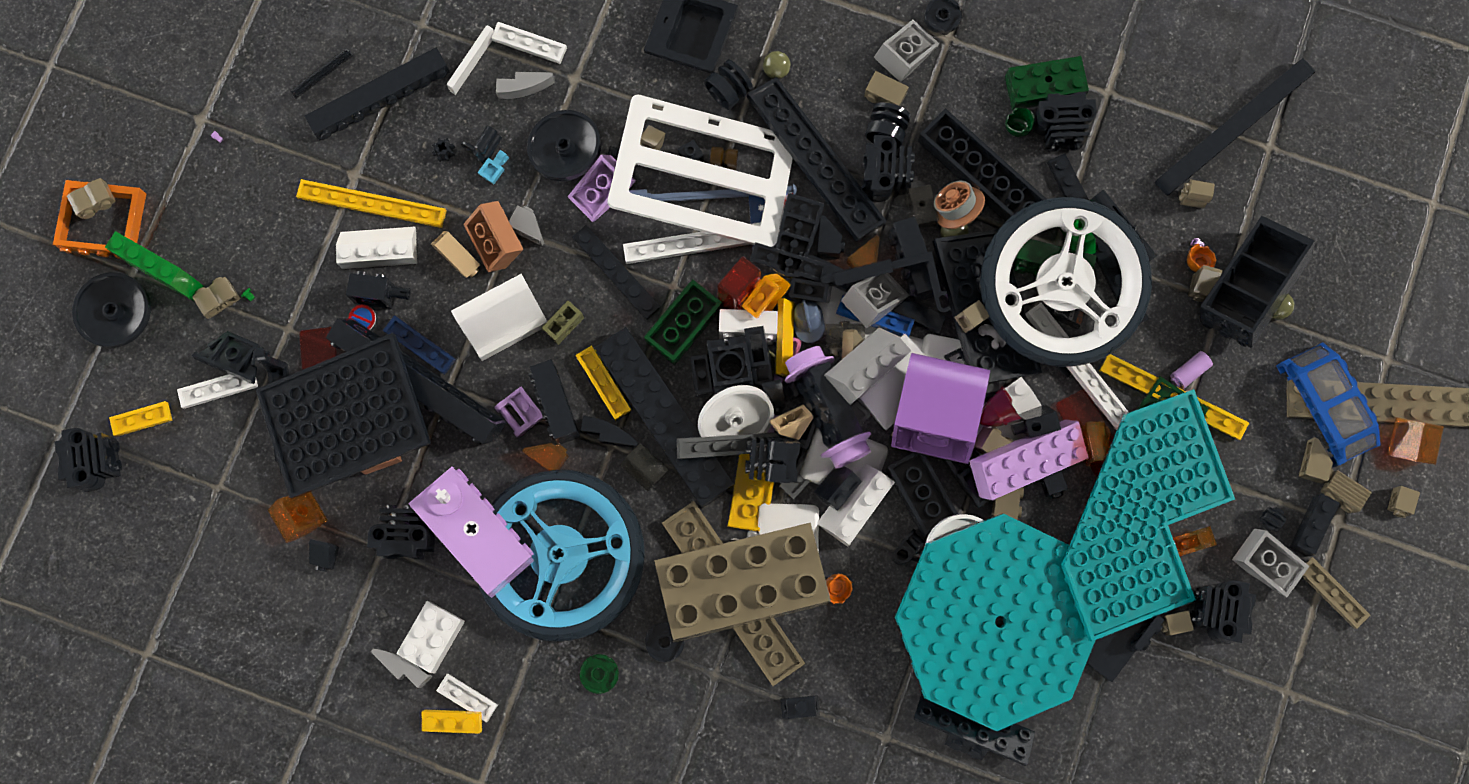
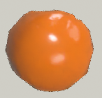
[1186,244,1217,272]
[826,574,853,604]

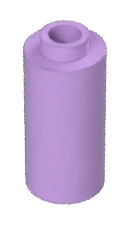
[1170,351,1213,389]

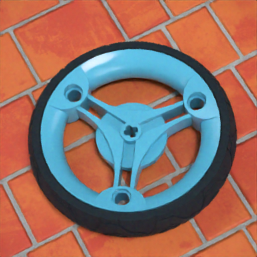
[478,470,645,641]

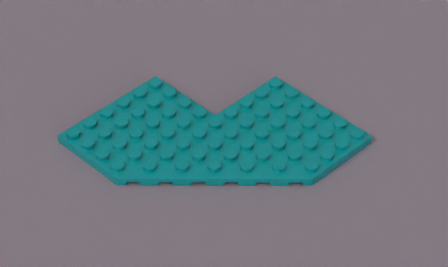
[1061,389,1235,641]

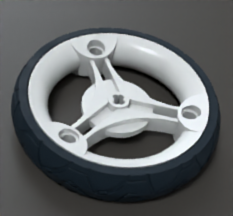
[980,197,1152,367]

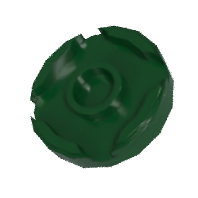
[579,654,619,694]

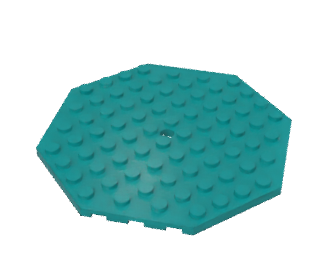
[895,514,1095,731]

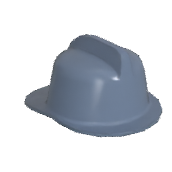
[794,299,825,343]

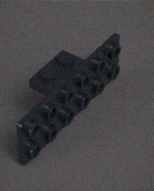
[1086,612,1165,682]
[914,692,1035,766]

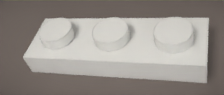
[436,674,498,722]

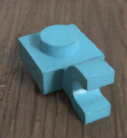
[477,150,509,185]

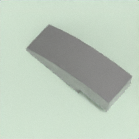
[496,72,555,100]
[370,649,433,688]

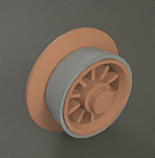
[934,181,985,229]

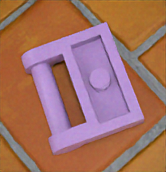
[494,387,543,438]

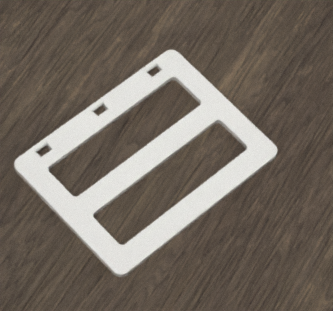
[607,95,793,247]

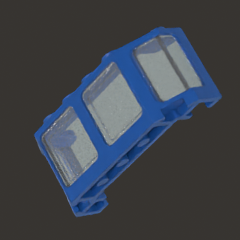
[1276,342,1381,468]

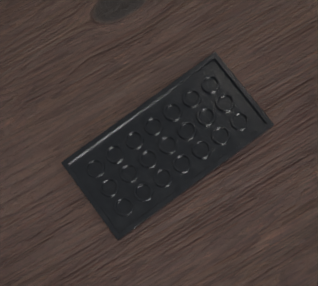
[932,230,1042,384]

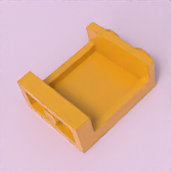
[742,273,791,318]

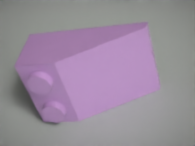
[568,155,636,222]

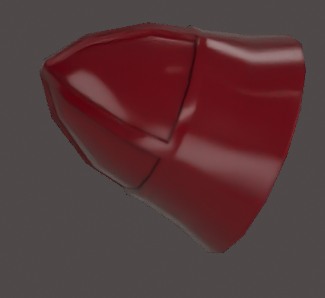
[979,386,1021,427]

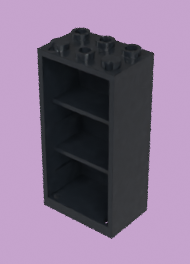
[1200,216,1315,348]

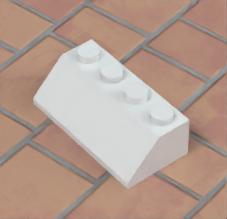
[336,227,417,269]
[818,463,895,547]

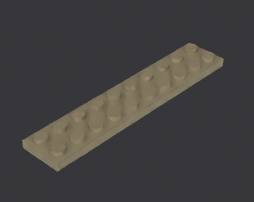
[1287,379,1469,427]
[662,501,805,686]

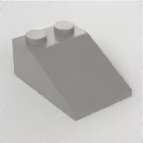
[874,20,939,82]
[841,273,909,328]
[1232,529,1309,598]

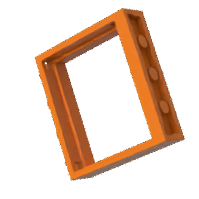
[53,180,146,259]

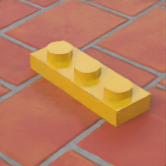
[109,401,172,437]
[422,710,482,734]

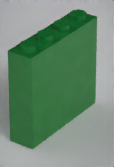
[105,231,204,302]

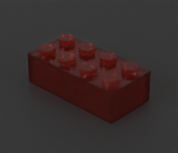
[717,256,761,310]

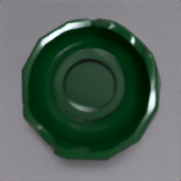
[1005,107,1035,137]

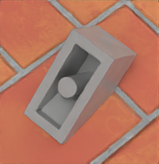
[509,205,544,246]

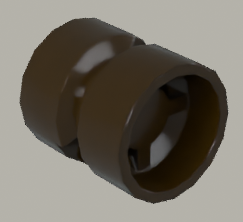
[710,146,738,171]

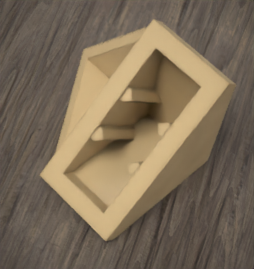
[770,405,813,440]

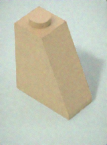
[431,231,480,278]

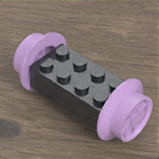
[785,346,871,468]

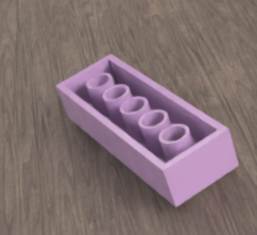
[969,420,1088,500]

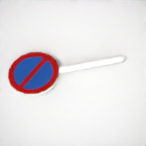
[348,304,376,329]

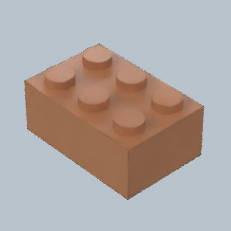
[464,201,523,272]

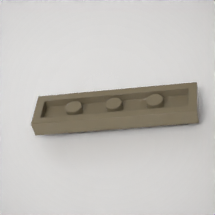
[1302,557,1370,629]

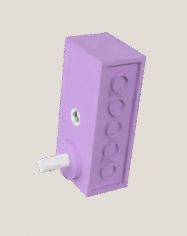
[408,467,534,598]

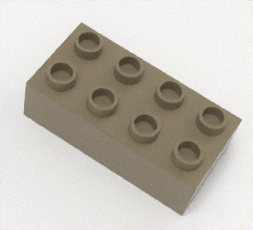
[654,522,831,643]

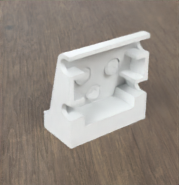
[451,274,547,361]

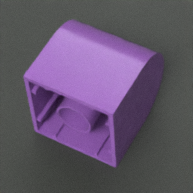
[891,353,990,464]

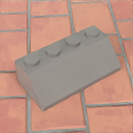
[824,328,911,405]

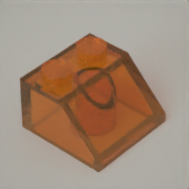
[1388,417,1444,465]
[1080,422,1111,466]
[268,492,328,543]

